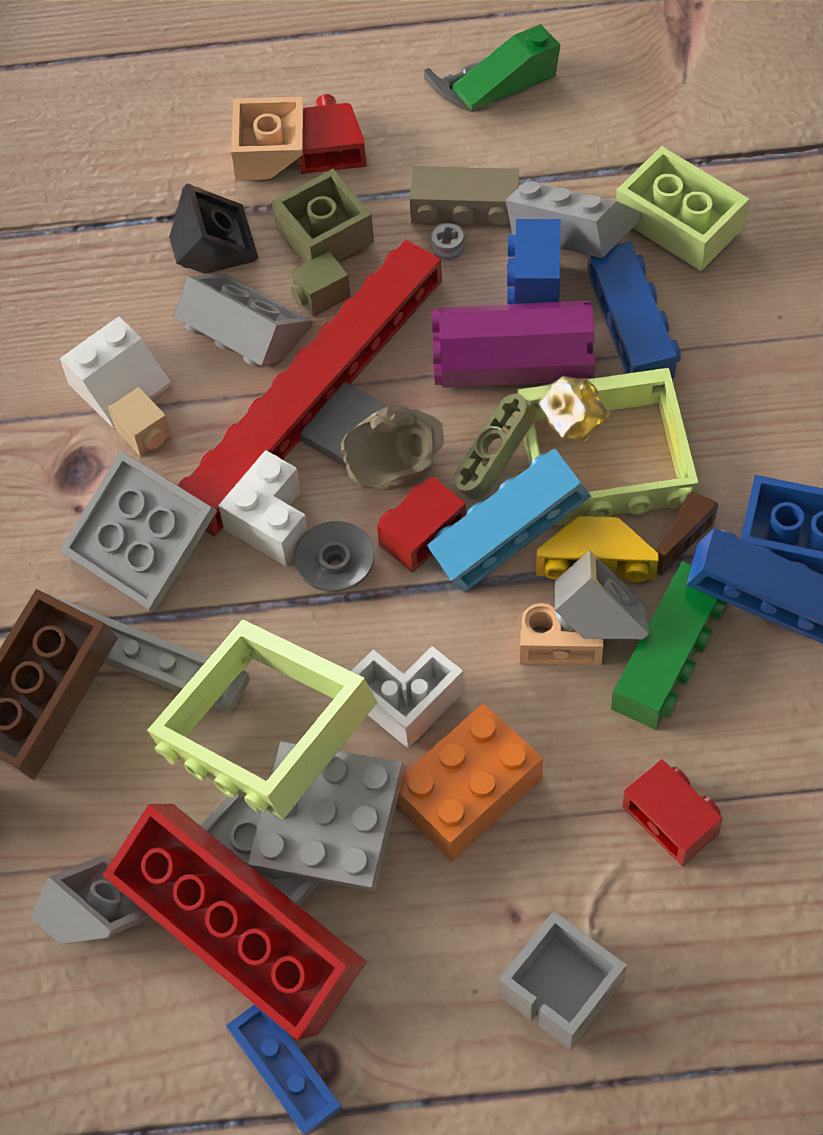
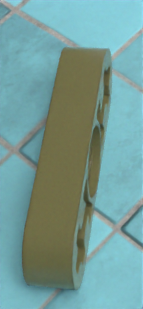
[454,394,536,498]

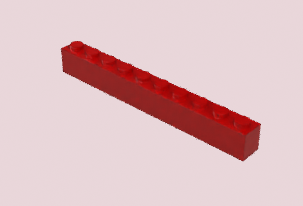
[177,239,442,537]

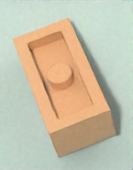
[520,603,603,665]

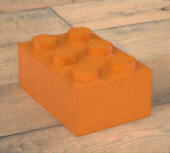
[396,703,543,861]

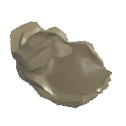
[340,405,444,490]

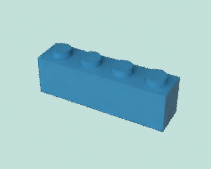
[427,448,592,593]

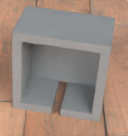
[499,911,627,1051]

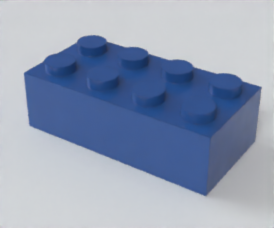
[741,475,823,575]

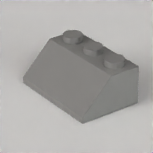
[505,181,642,258]
[173,274,313,368]

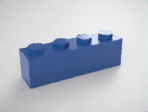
[587,241,681,379]
[686,528,823,644]

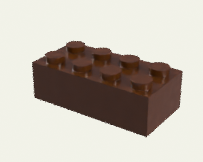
[0,589,118,780]

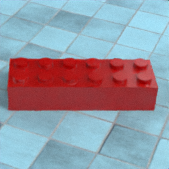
[102,804,367,1040]

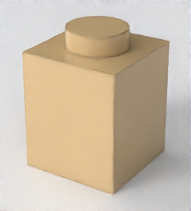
[108,387,171,457]

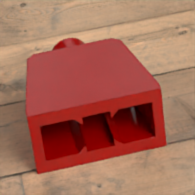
[299,94,367,174]

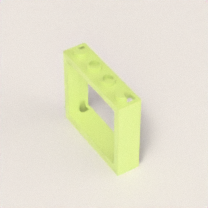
[518,368,698,526]
[147,619,378,820]

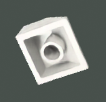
[60,316,172,429]

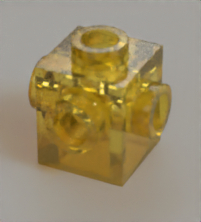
[539,376,610,441]

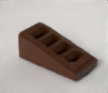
[656,491,718,575]

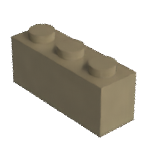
[409,166,519,226]

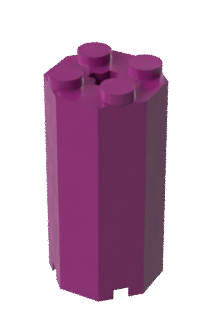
[431,300,595,388]

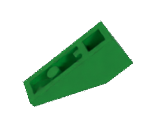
[453,24,561,111]

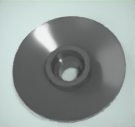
[295,521,374,592]

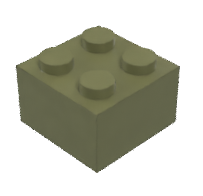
[272,169,374,263]

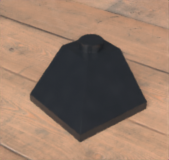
[169,183,258,274]

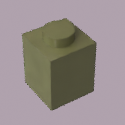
[291,251,351,317]

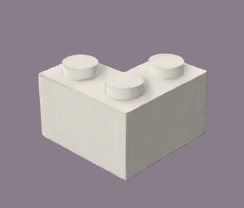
[218,450,308,567]
[351,646,464,749]

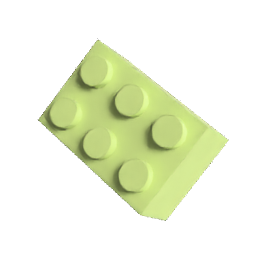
[616,146,749,271]

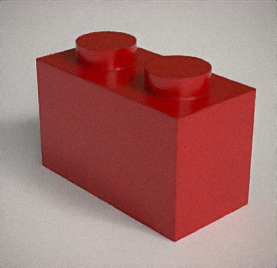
[377,476,466,573]
[622,759,723,866]

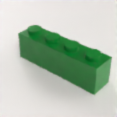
[611,561,728,730]

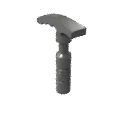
[424,57,486,112]

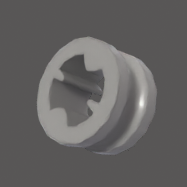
[431,223,464,260]

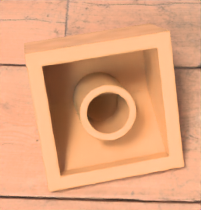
[231,96,303,180]

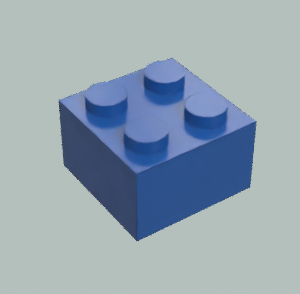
[507,219,561,304]

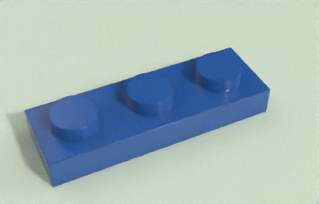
[226,1004,342,1135]

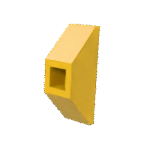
[536,516,658,583]

